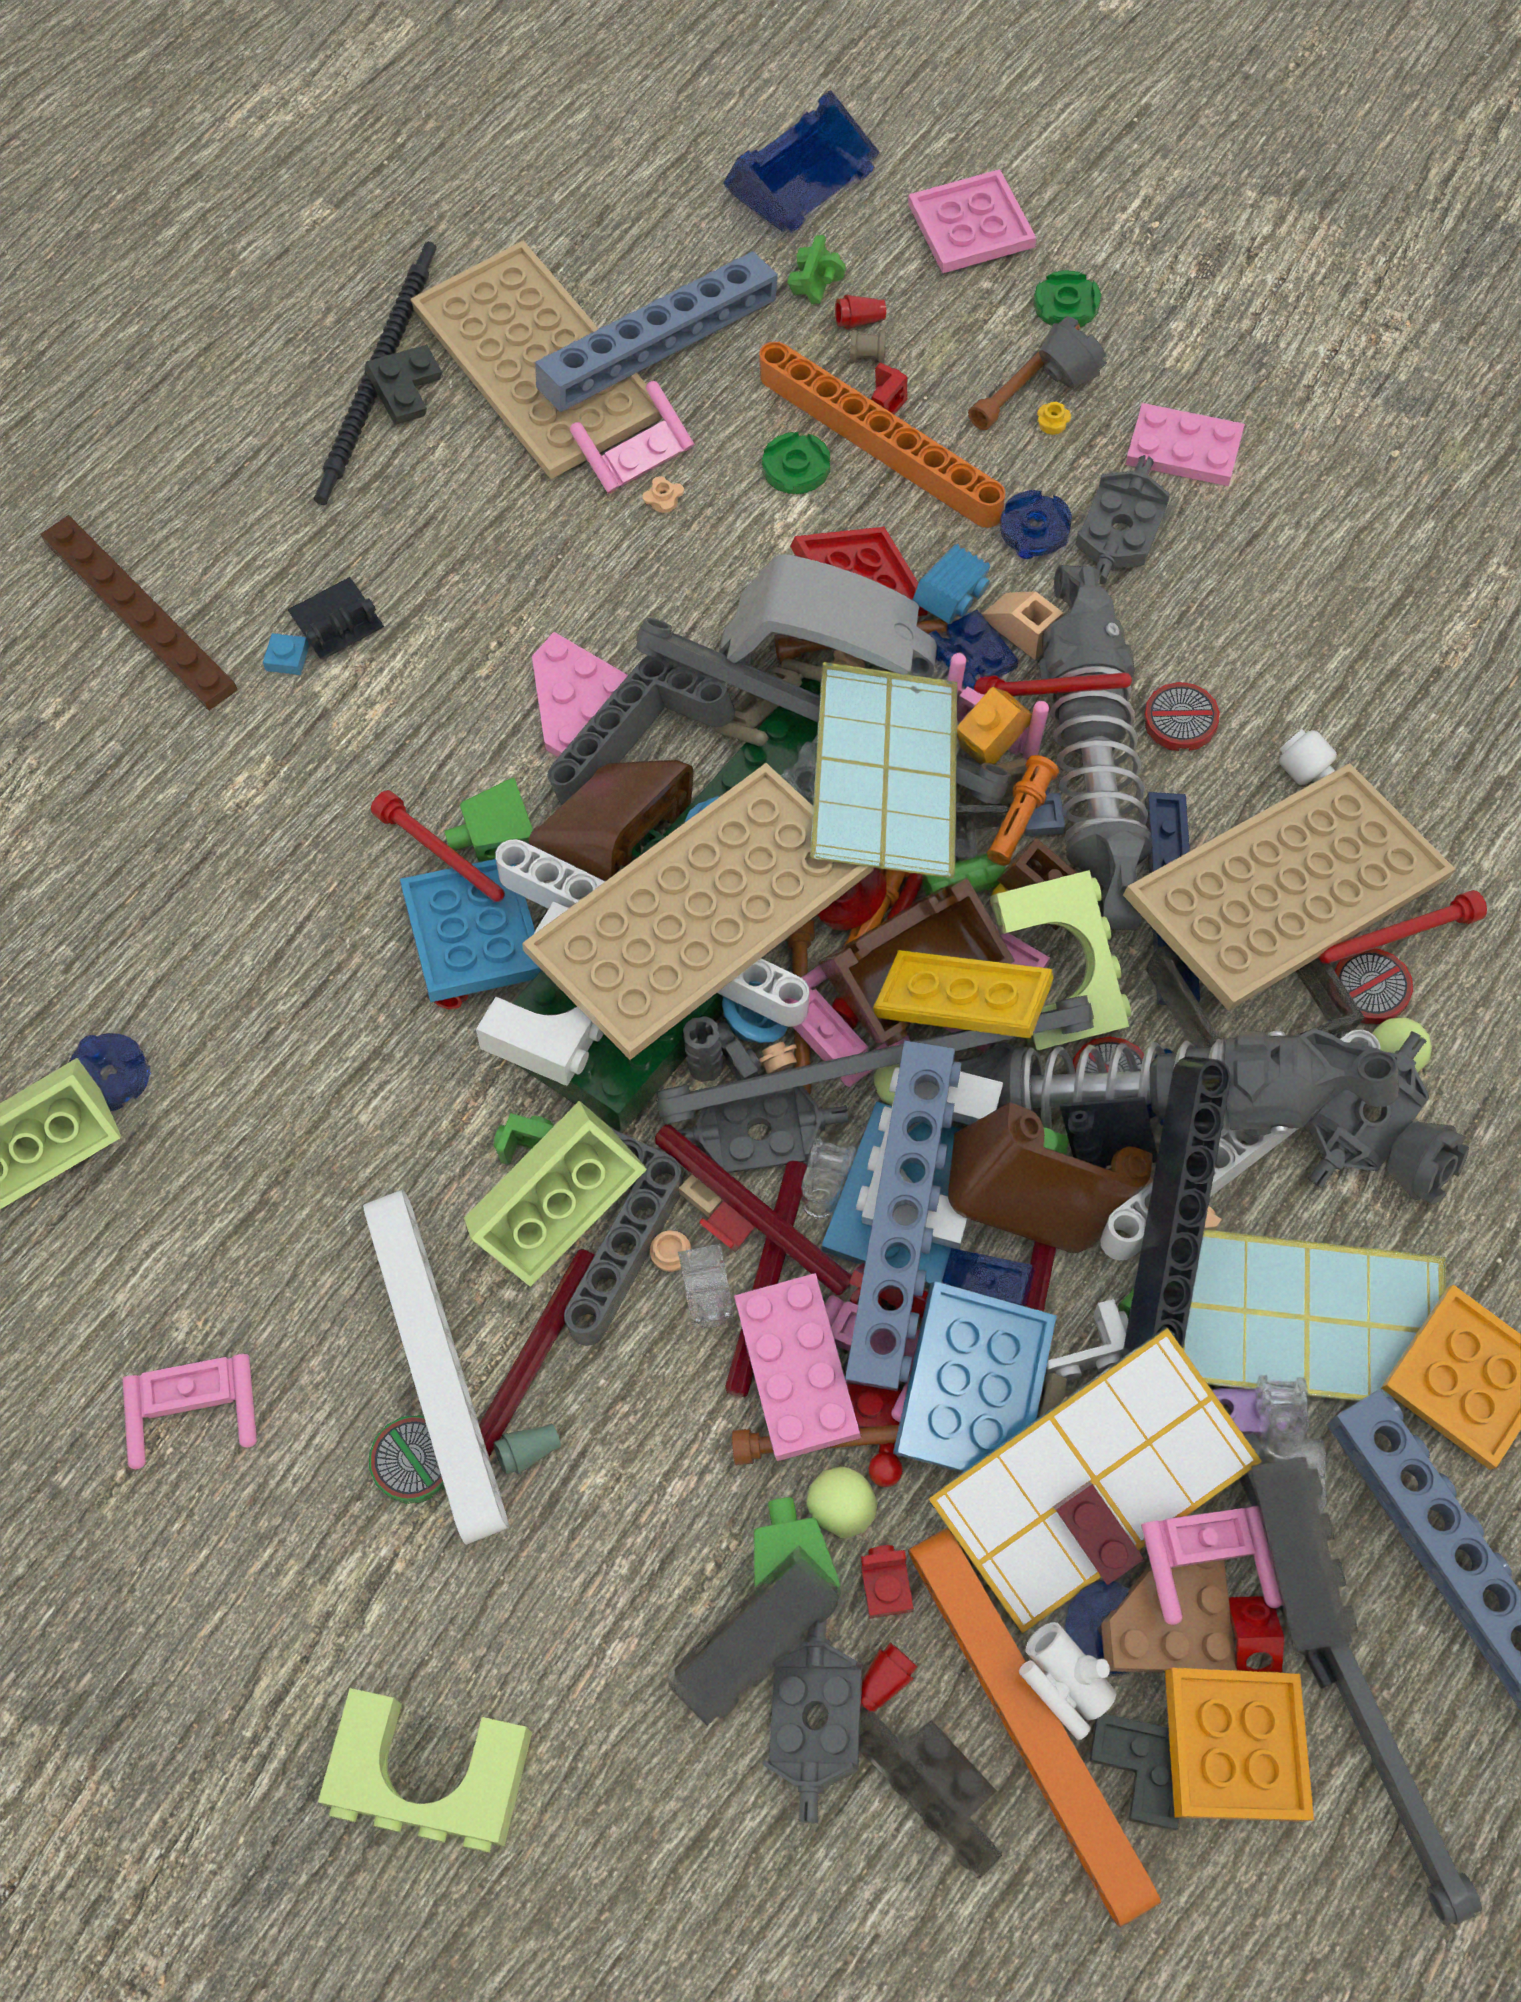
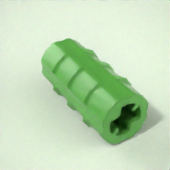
[922,853,1005,896]

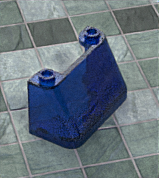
[723,90,880,233]

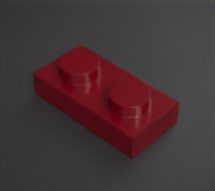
[1053,1481,1144,1585]

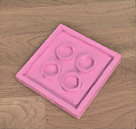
[908,169,1036,274]

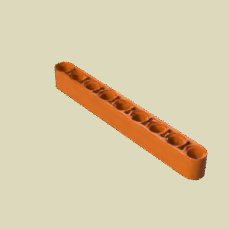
[759,341,1005,528]
[908,1528,1161,1928]

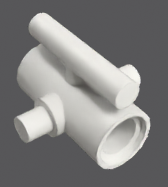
[1019,1622,1116,1740]

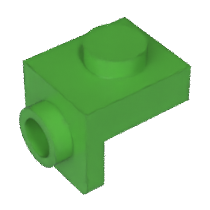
[494,1113,554,1165]

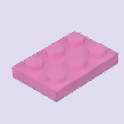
[1126,403,1245,486]

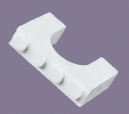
[476,902,604,1086]
[856,1067,1003,1250]

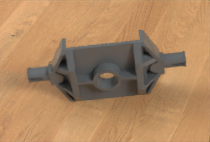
[1076,455,1170,584]
[1307,1031,1429,1189]
[677,1086,849,1173]
[763,1609,863,1823]

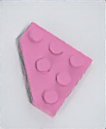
[532,632,628,757]

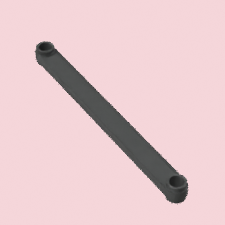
[636,618,1010,804]
[656,995,1094,1124]
[1239,1433,1482,1926]

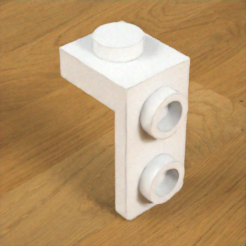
[1045,1299,1128,1382]

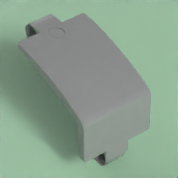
[719,554,937,680]

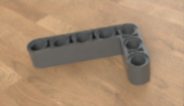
[547,656,735,805]
[564,1128,683,1346]

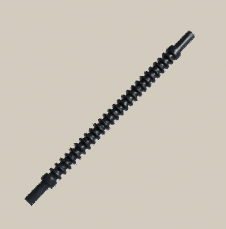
[314,241,437,505]

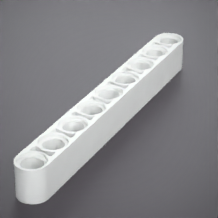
[495,839,809,1027]
[1100,1030,1381,1260]
[363,1189,509,1545]

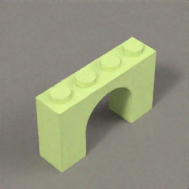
[989,870,1131,1051]
[318,1688,532,1853]

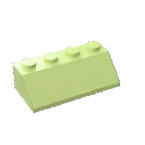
[0,1058,121,1209]
[464,1101,647,1287]

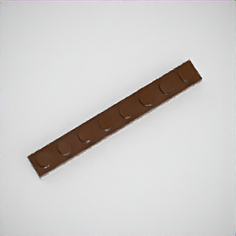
[40,515,238,711]

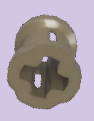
[850,330,886,363]

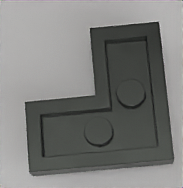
[364,344,442,425]
[1089,1714,1179,1831]

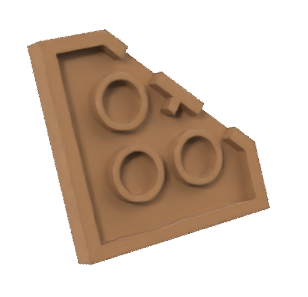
[1101,1560,1237,1673]

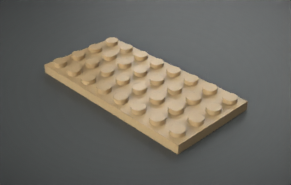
[410,240,663,479]
[522,763,874,1060]
[1123,763,1456,1011]

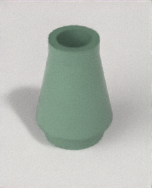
[493,1423,561,1475]

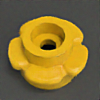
[1037,402,1071,435]

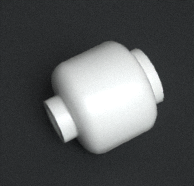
[1279,729,1337,786]

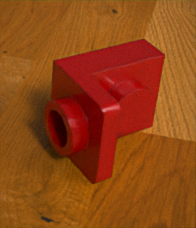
[871,363,908,415]
[860,1545,914,1619]

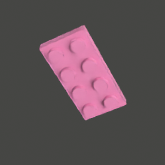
[734,1273,861,1461]

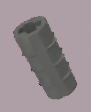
[683,1016,724,1082]

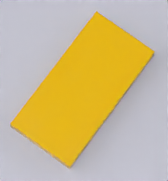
[873,950,1054,1039]

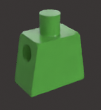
[444,777,533,862]
[754,1497,840,1610]

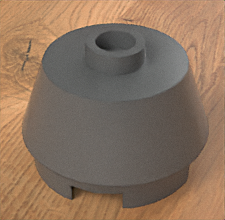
[1039,316,1107,388]
[1387,1121,1469,1204]

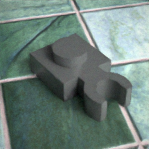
[717,1020,762,1081]

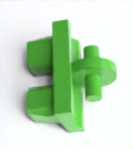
[788,235,846,304]

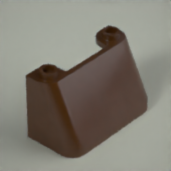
[528,760,694,881]
[818,878,1015,1046]
[948,1102,1152,1254]

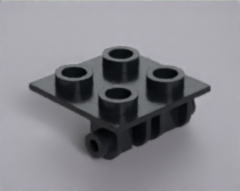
[287,577,384,660]
[1060,1097,1158,1169]

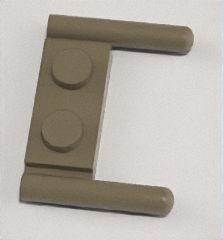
[714,658,826,746]

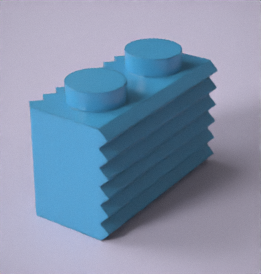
[913,544,990,624]

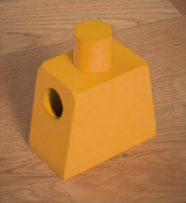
[956,687,1032,765]

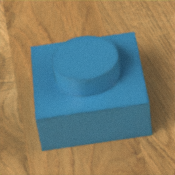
[263,633,310,675]

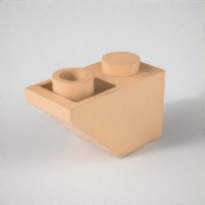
[981,591,1063,660]

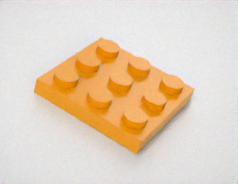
[1381,1284,1521,1470]
[1165,1668,1314,1822]

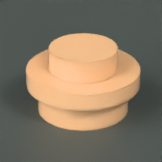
[650,1230,691,1272]

